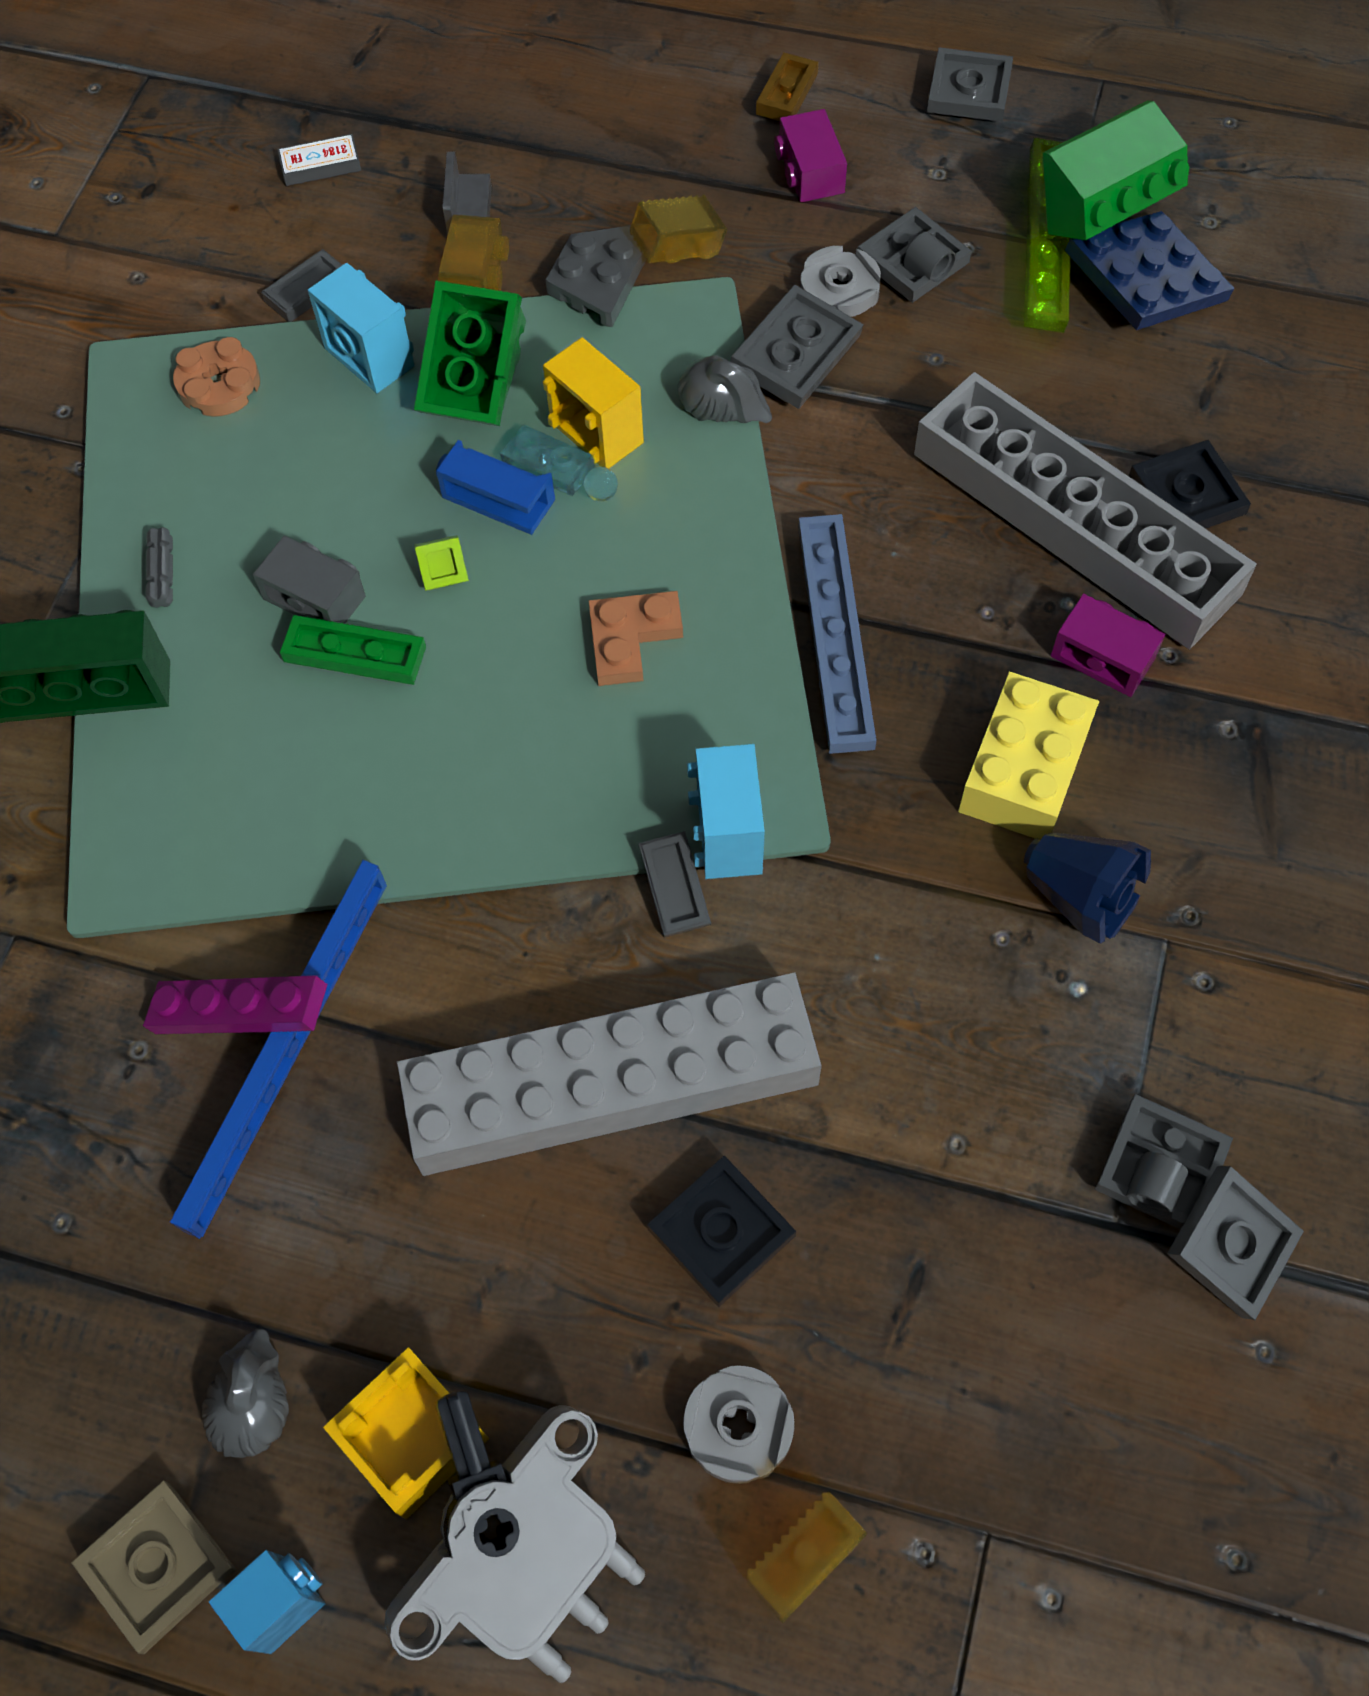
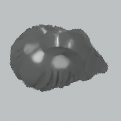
[677,355,772,423]
[202,1329,289,1458]

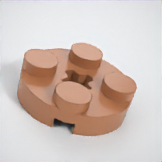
[173,337,260,417]

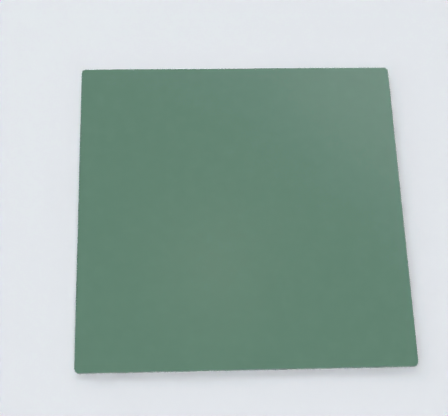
[67,277,831,938]

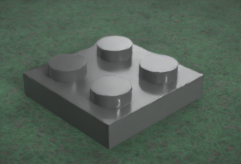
[927,47,1014,122]
[1167,1166,1304,1320]

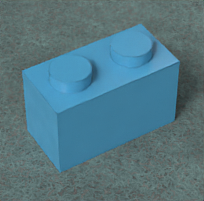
[209,1550,326,1654]

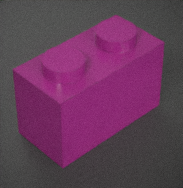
[774,109,847,202]
[1050,593,1165,697]

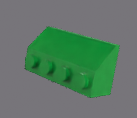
[1043,100,1189,240]

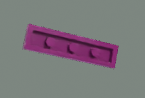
[143,975,328,1034]

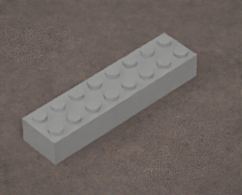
[914,372,1257,650]
[397,972,821,1176]

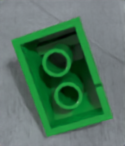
[414,280,526,427]

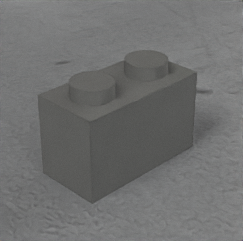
[253,535,366,624]

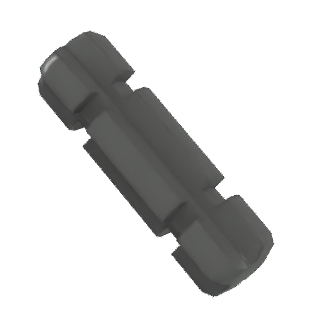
[146,527,173,608]

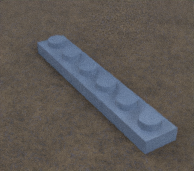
[798,514,876,754]

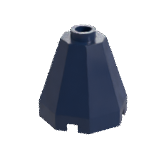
[1024,832,1151,944]

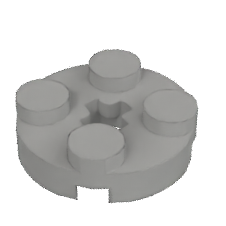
[800,246,881,317]
[684,1366,794,1484]

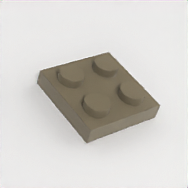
[72,1480,236,1654]

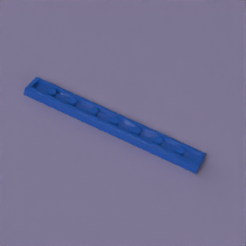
[170,860,387,1239]

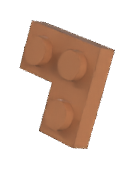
[589,591,683,686]

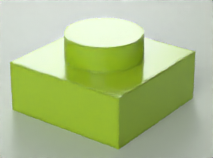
[414,535,469,591]

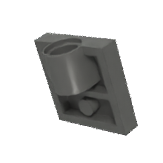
[858,207,972,303]
[1094,1094,1233,1230]

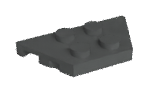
[546,222,658,327]

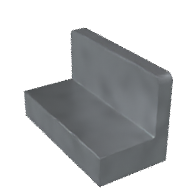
[443,151,492,244]

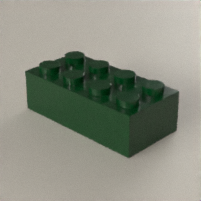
[0,610,170,723]

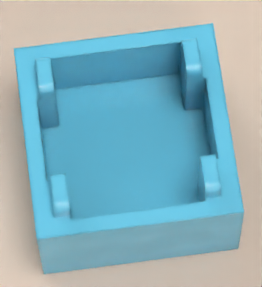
[308,263,415,393]
[687,744,765,879]

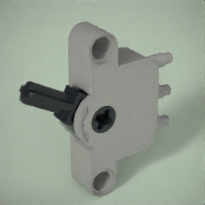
[384,1391,645,1683]

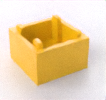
[543,337,644,471]
[323,1347,489,1519]

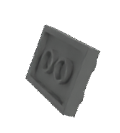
[730,285,864,409]

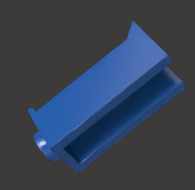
[436,440,555,535]

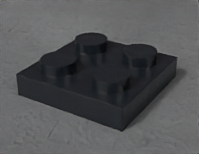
[1129,439,1251,529]
[647,1155,796,1308]

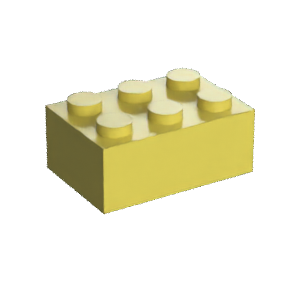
[958,671,1099,839]

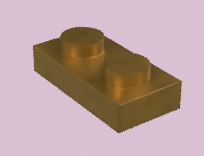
[756,52,819,121]

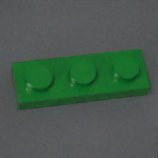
[280,615,426,685]

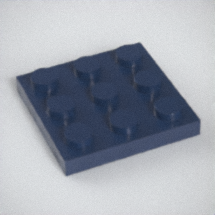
[1065,211,1234,330]

